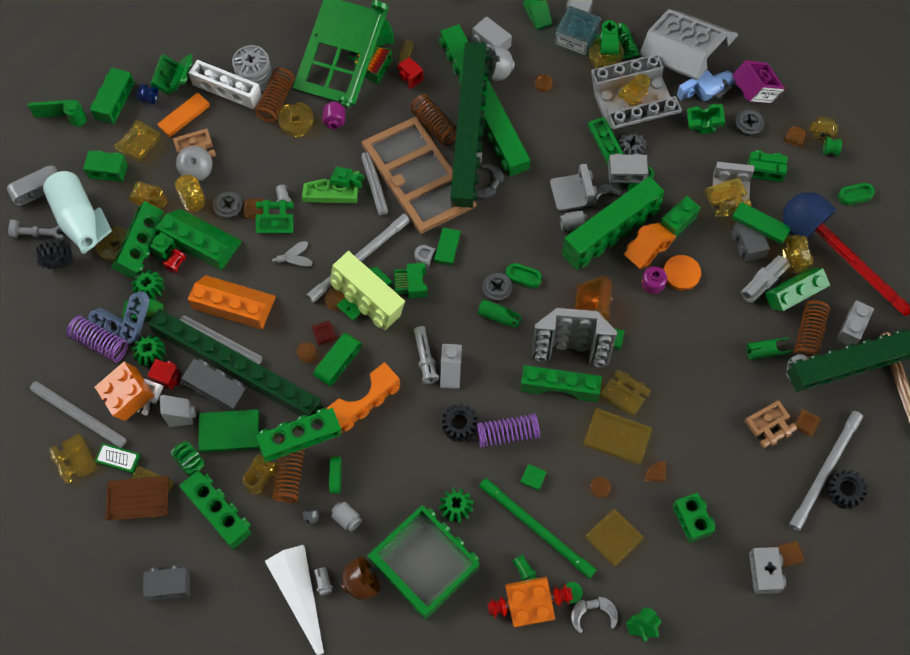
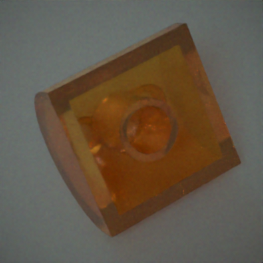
[574,275,612,320]

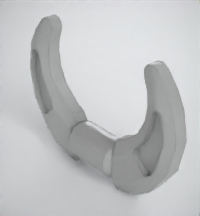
[571,597,618,633]

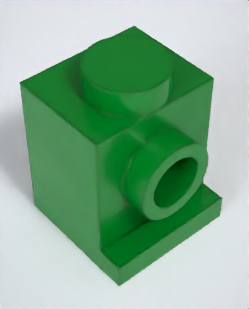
[150,232,178,262]

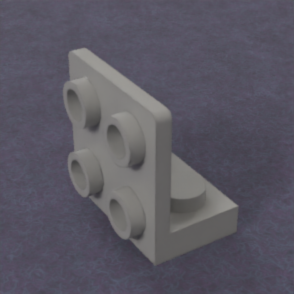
[712,162,754,207]

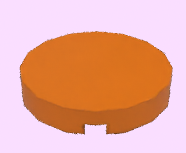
[663,255,701,291]

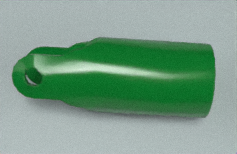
[477,299,522,327]
[746,337,793,360]

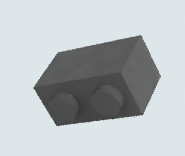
[731,222,770,262]
[143,565,190,601]

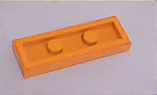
[157,93,210,138]

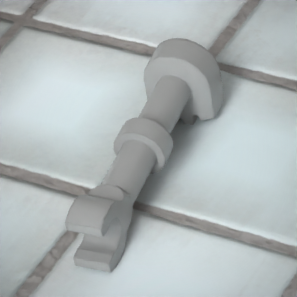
[8,220,65,241]

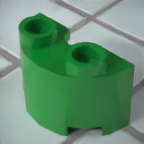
[687,104,725,134]

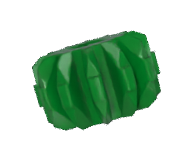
[131,269,165,300]
[132,334,166,368]
[171,441,204,476]
[439,488,474,523]

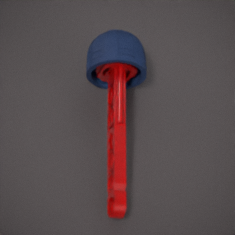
[783,192,910,317]

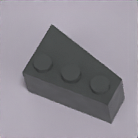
[179,359,246,411]

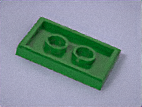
[198,409,259,453]

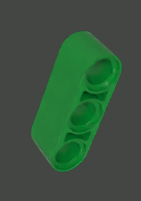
[313,332,362,387]

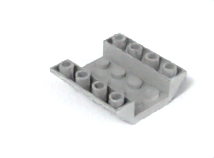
[640,9,738,80]
[591,54,682,129]
[531,308,617,367]

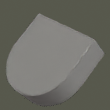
[414,245,436,267]

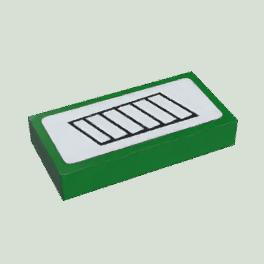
[95,443,141,474]

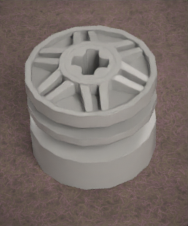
[232,45,272,92]

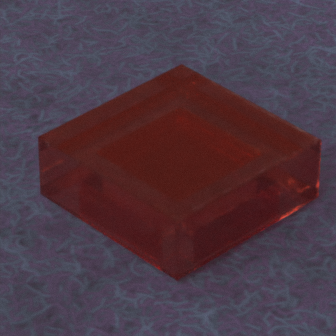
[312,320,336,345]

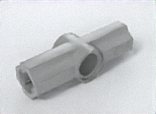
[741,255,791,303]

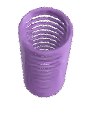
[66,316,128,363]
[477,413,540,448]

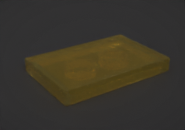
[583,408,652,465]

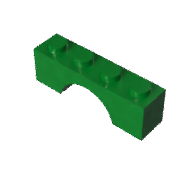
[520,365,602,403]

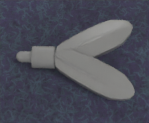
[272,241,312,267]

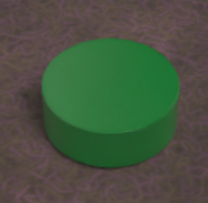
[562,582,583,604]

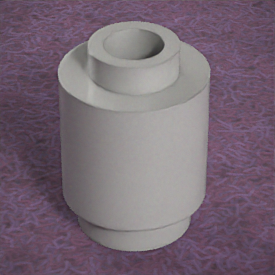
[560,211,588,231]
[331,502,362,532]

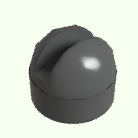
[303,509,319,524]

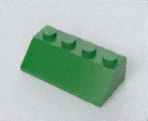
[156,209,242,271]

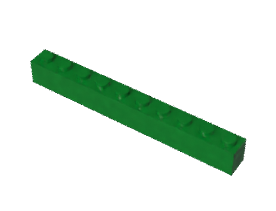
[438,24,530,177]

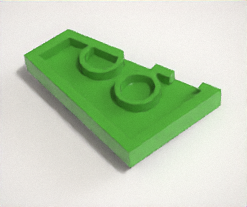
[302,171,360,203]

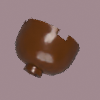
[341,556,381,600]

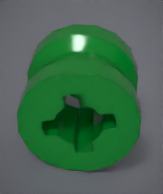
[823,137,842,157]

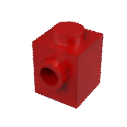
[147,359,181,390]

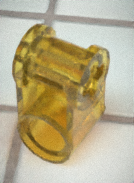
[617,74,650,107]
[129,181,167,209]
[243,454,278,495]

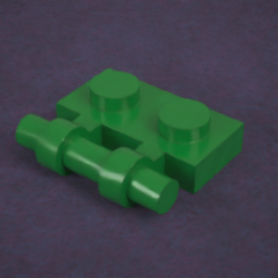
[256,200,294,233]

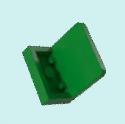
[150,53,193,95]

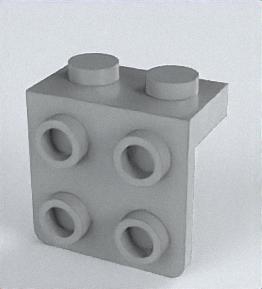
[550,164,597,211]

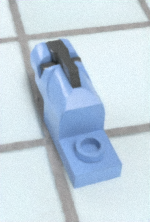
[677,70,735,101]

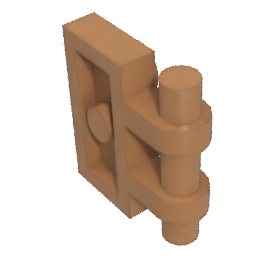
[173,128,216,158]
[745,400,797,448]

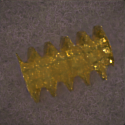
[175,175,205,212]

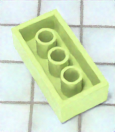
[330,251,405,330]

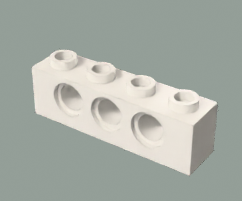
[189,60,262,110]

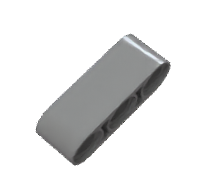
[7,165,58,206]

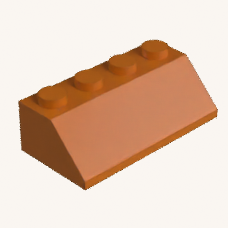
[187,275,276,330]

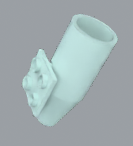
[43,171,112,254]

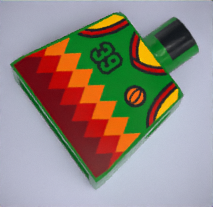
[348,46,392,85]

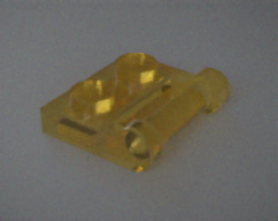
[114,120,161,162]

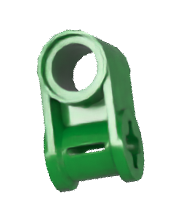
[600,20,619,55]

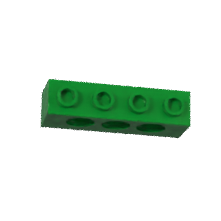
[111,201,164,278]
[256,407,341,463]
[179,470,252,550]

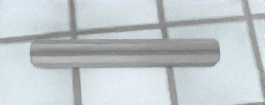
[361,152,388,215]

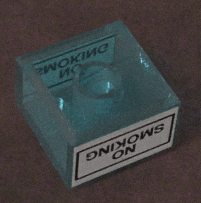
[554,5,601,55]

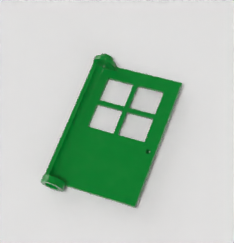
[293,0,389,108]

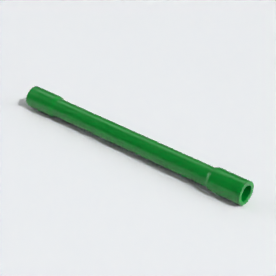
[479,478,597,579]

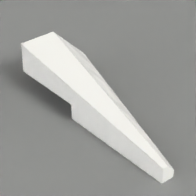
[265,545,324,655]

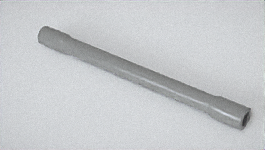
[306,214,410,303]
[789,411,863,531]

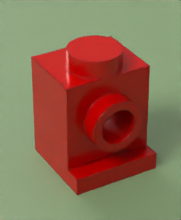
[397,57,424,89]

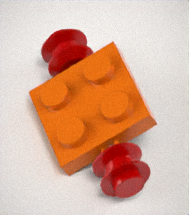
[488,577,573,627]

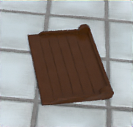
[105,476,169,521]

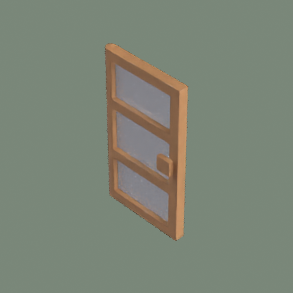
[361,117,477,234]

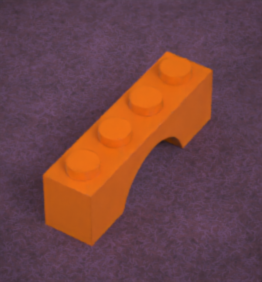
[327,362,401,433]

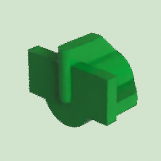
[626,607,661,642]

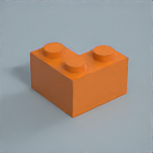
[624,223,676,269]

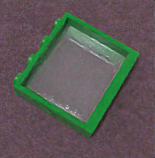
[367,505,480,620]

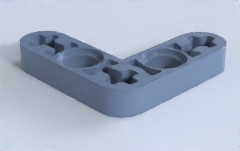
[88,291,149,344]

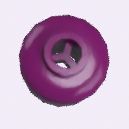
[322,102,346,130]
[641,266,667,295]

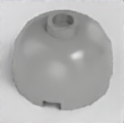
[486,45,515,81]
[176,145,213,182]

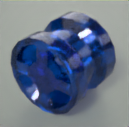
[137,84,158,104]

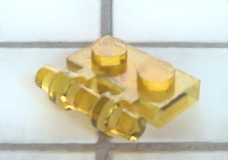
[704,178,751,217]
[600,370,651,417]
[49,433,98,484]

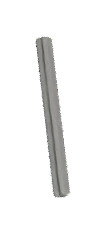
[30,381,127,448]

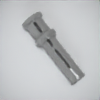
[413,326,439,384]

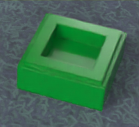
[520,464,547,491]

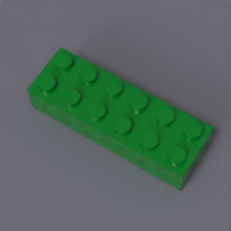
[562,176,664,271]

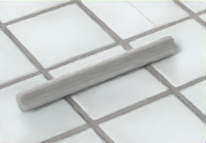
[180,316,262,365]

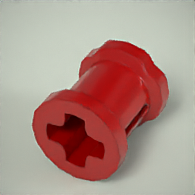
[162,249,187,274]

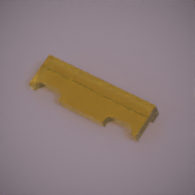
[398,41,414,64]

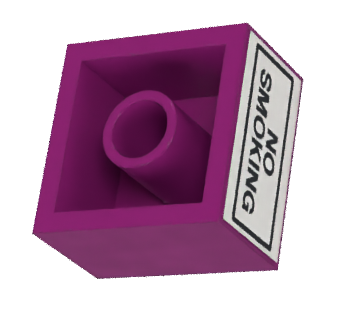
[732,60,785,103]

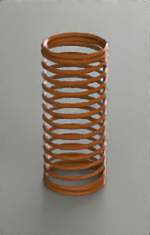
[255,67,295,122]
[410,94,457,146]
[794,300,830,358]
[272,438,305,503]

